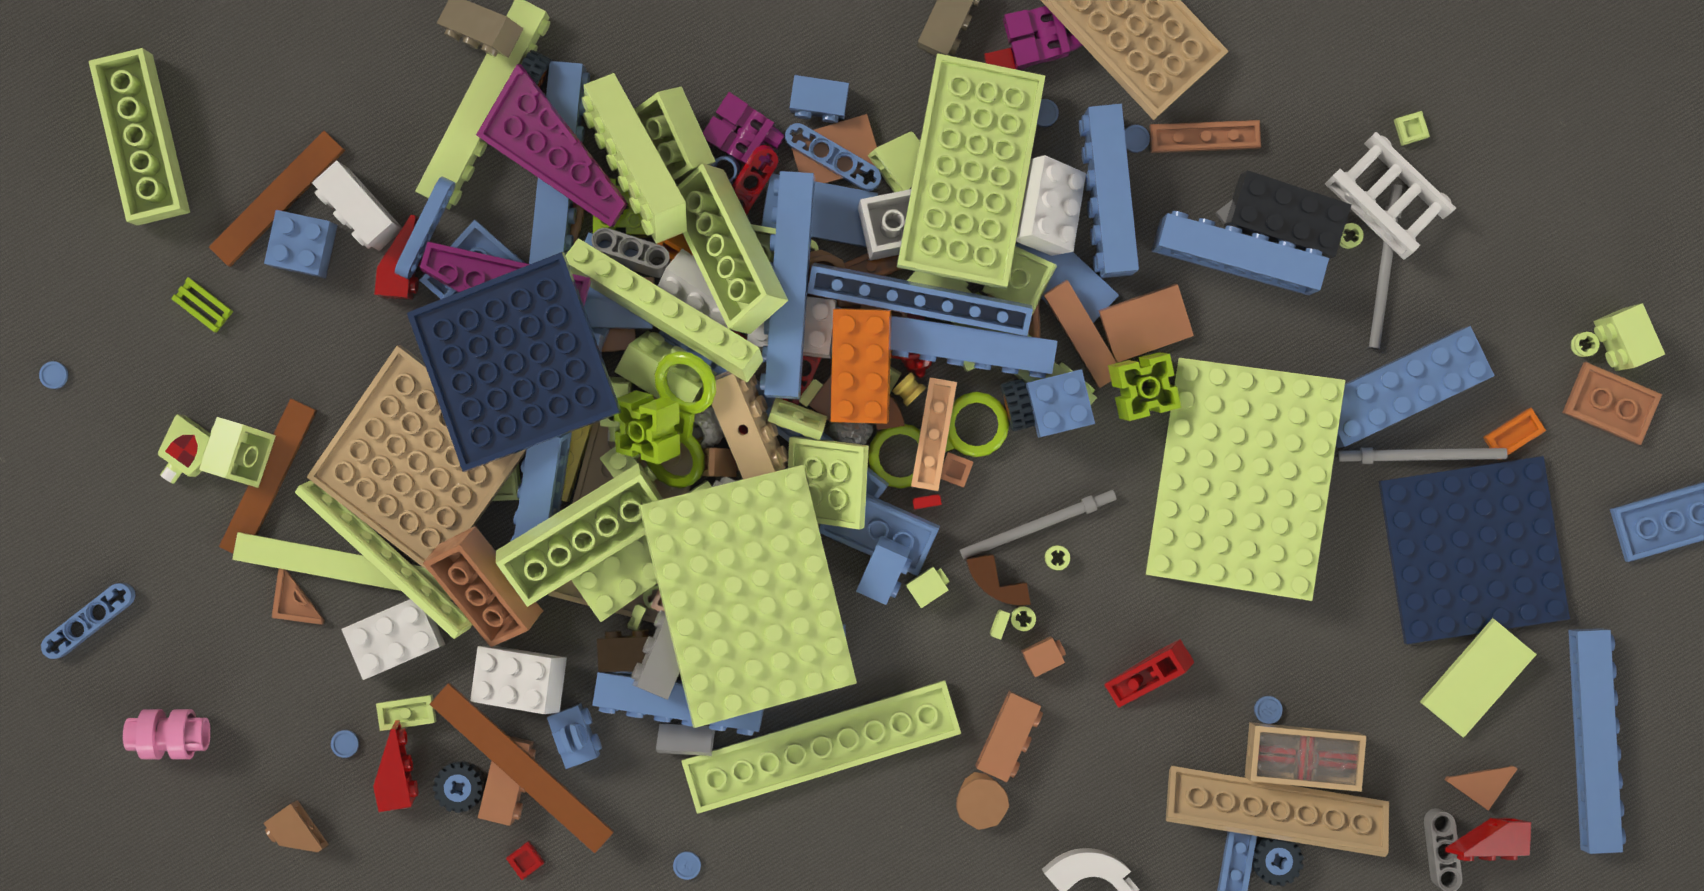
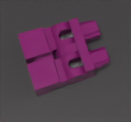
[1003,6,1083,70]
[703,92,785,170]

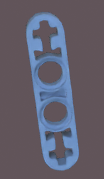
[785,123,881,191]
[395,176,455,279]
[41,583,135,659]

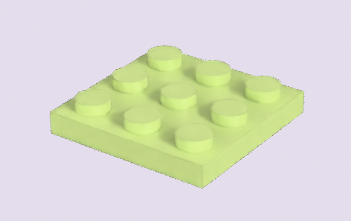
[788,436,869,530]

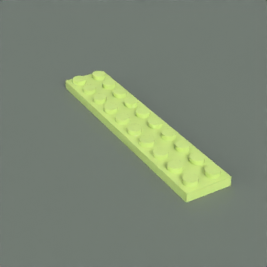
[681,680,961,814]

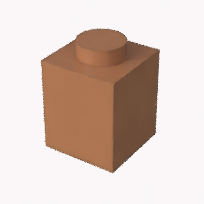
[1021,636,1066,677]

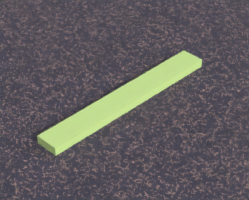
[295,480,472,639]
[232,532,452,600]

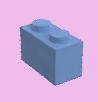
[790,75,849,123]
[856,536,912,605]

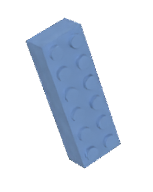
[1079,104,1139,278]
[1151,211,1329,295]
[1336,326,1494,448]
[592,672,764,735]

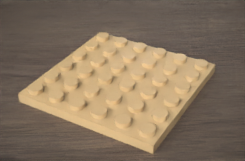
[307,345,527,571]

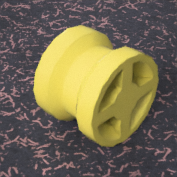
[892,372,926,406]

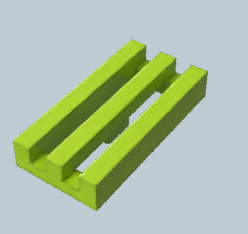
[171,277,233,333]

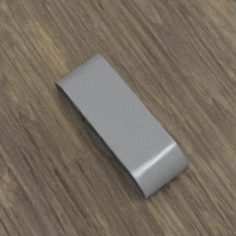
[591,228,670,278]
[1424,808,1462,891]

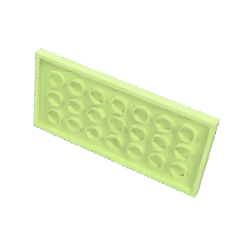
[897,53,1045,289]

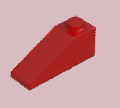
[1104,639,1194,708]

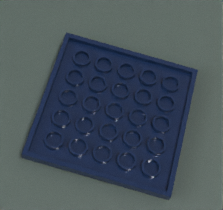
[407,252,622,472]
[1378,456,1570,644]

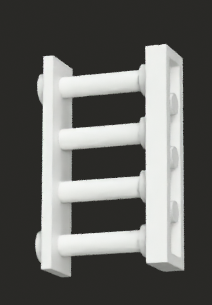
[1325,132,1456,260]

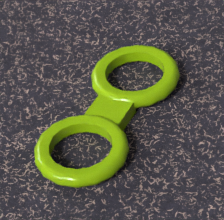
[646,351,716,488]
[868,392,1010,489]

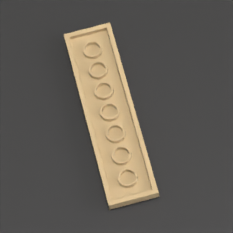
[1166,766,1389,857]

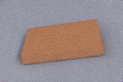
[792,114,877,184]
[1098,283,1194,363]
[1562,362,1662,445]

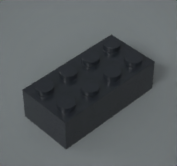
[1224,170,1352,259]

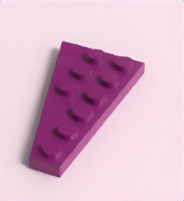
[476,64,628,227]
[420,242,591,305]

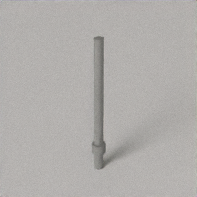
[1369,184,1403,349]
[1338,447,1507,464]
[960,490,1117,560]

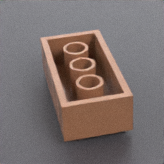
[423,526,543,647]

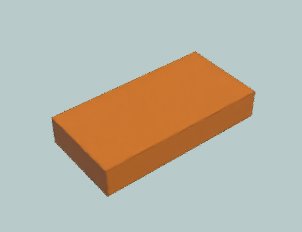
[1483,408,1546,460]

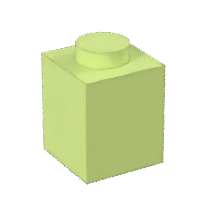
[905,566,950,608]

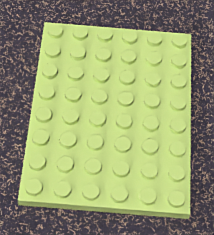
[1146,358,1346,601]
[638,465,857,728]

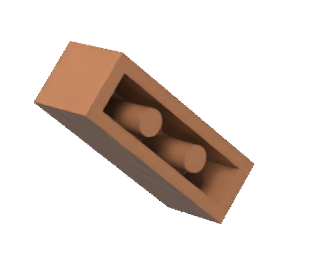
[975,690,1043,782]
[478,736,536,826]

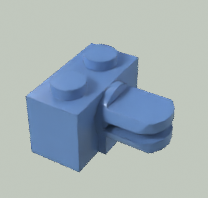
[547,703,602,769]

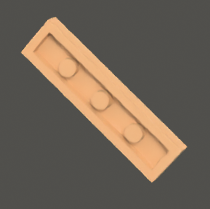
[911,378,957,491]

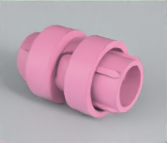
[123,709,210,760]

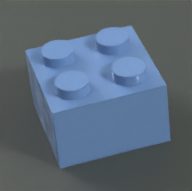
[264,210,337,278]
[1025,369,1095,438]

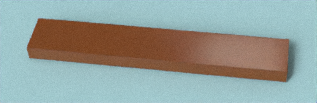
[209,131,345,267]
[219,398,317,553]

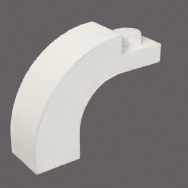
[1042,848,1140,891]

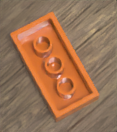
[831,308,892,424]

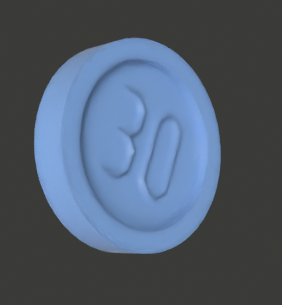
[1037,99,1059,127]
[1125,125,1150,153]
[39,361,68,389]
[1254,696,1283,724]
[331,730,359,758]
[673,851,701,880]

